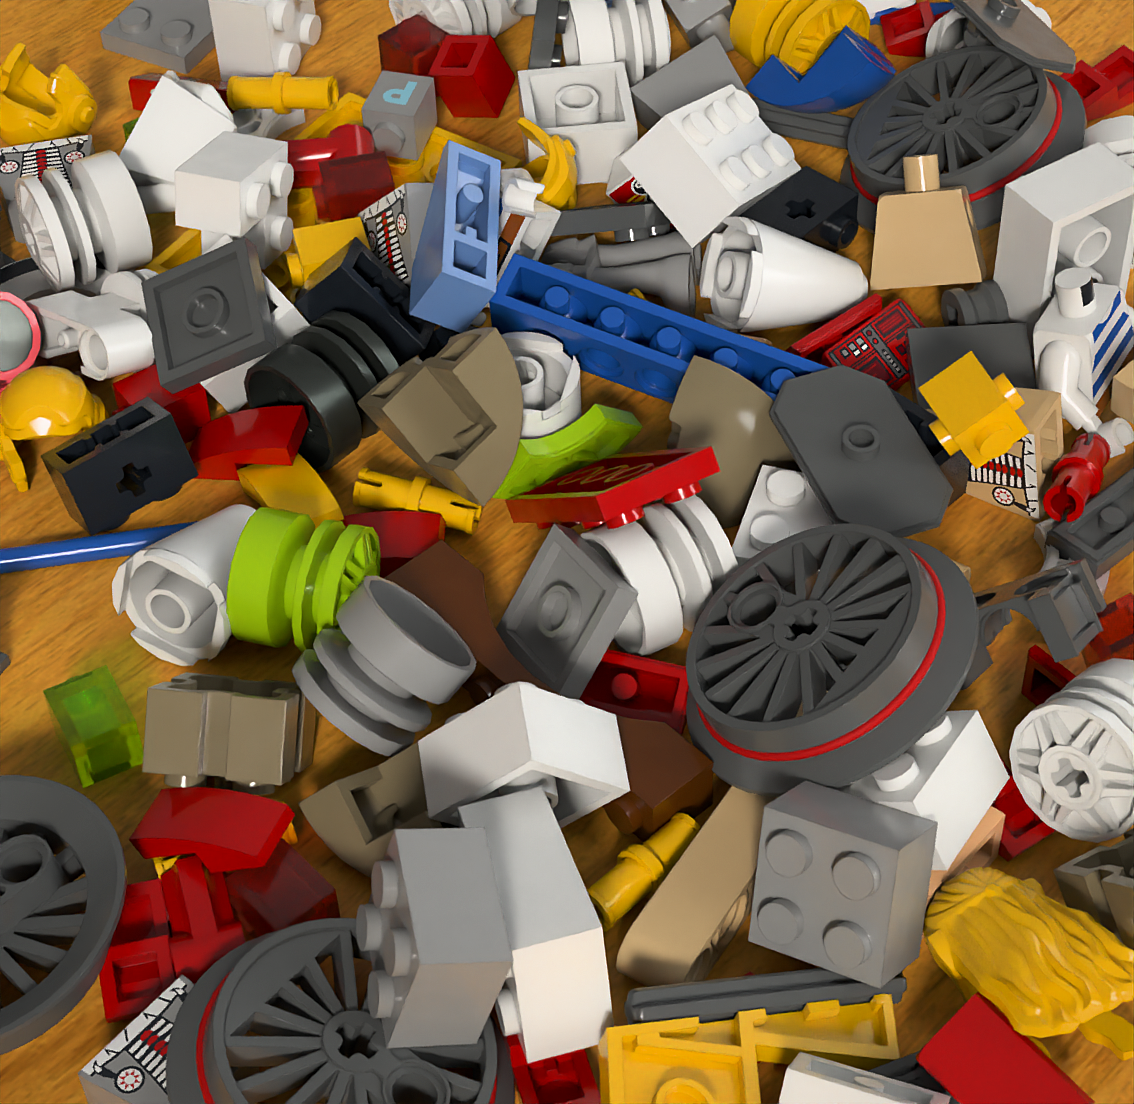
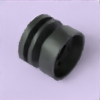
[244,310,399,473]

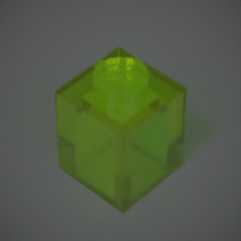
[43,665,144,788]

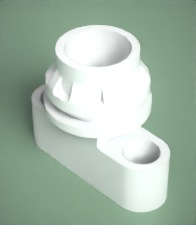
[24,268,159,381]

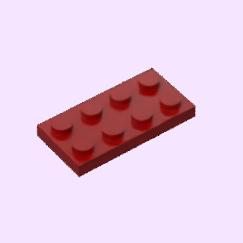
[505,446,721,530]

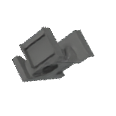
[959,558,1107,691]

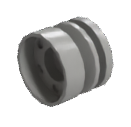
[292,576,476,757]

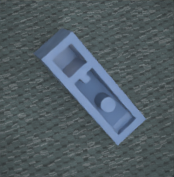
[409,140,501,333]

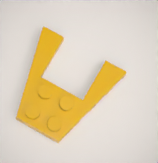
[598,994,900,1104]

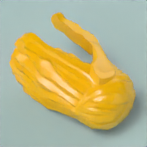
[923,867,1134,1061]

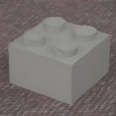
[748,780,938,989]
[356,827,514,1048]

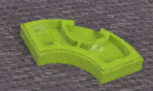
[492,404,643,499]

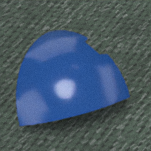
[745,25,896,114]

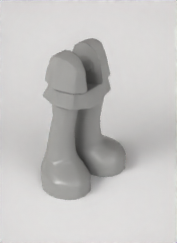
[541,230,702,318]

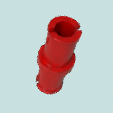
[1043,433,1111,522]

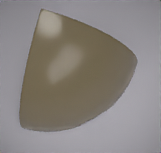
[357,327,523,507]
[650,355,802,529]
[298,742,460,878]

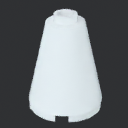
[700,216,868,334]
[112,504,256,666]

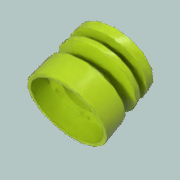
[226,507,381,653]

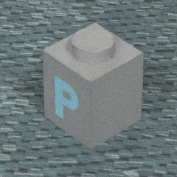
[361,70,438,161]

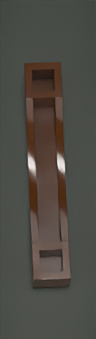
[384,540,714,843]

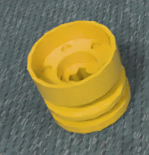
[729,0,870,75]

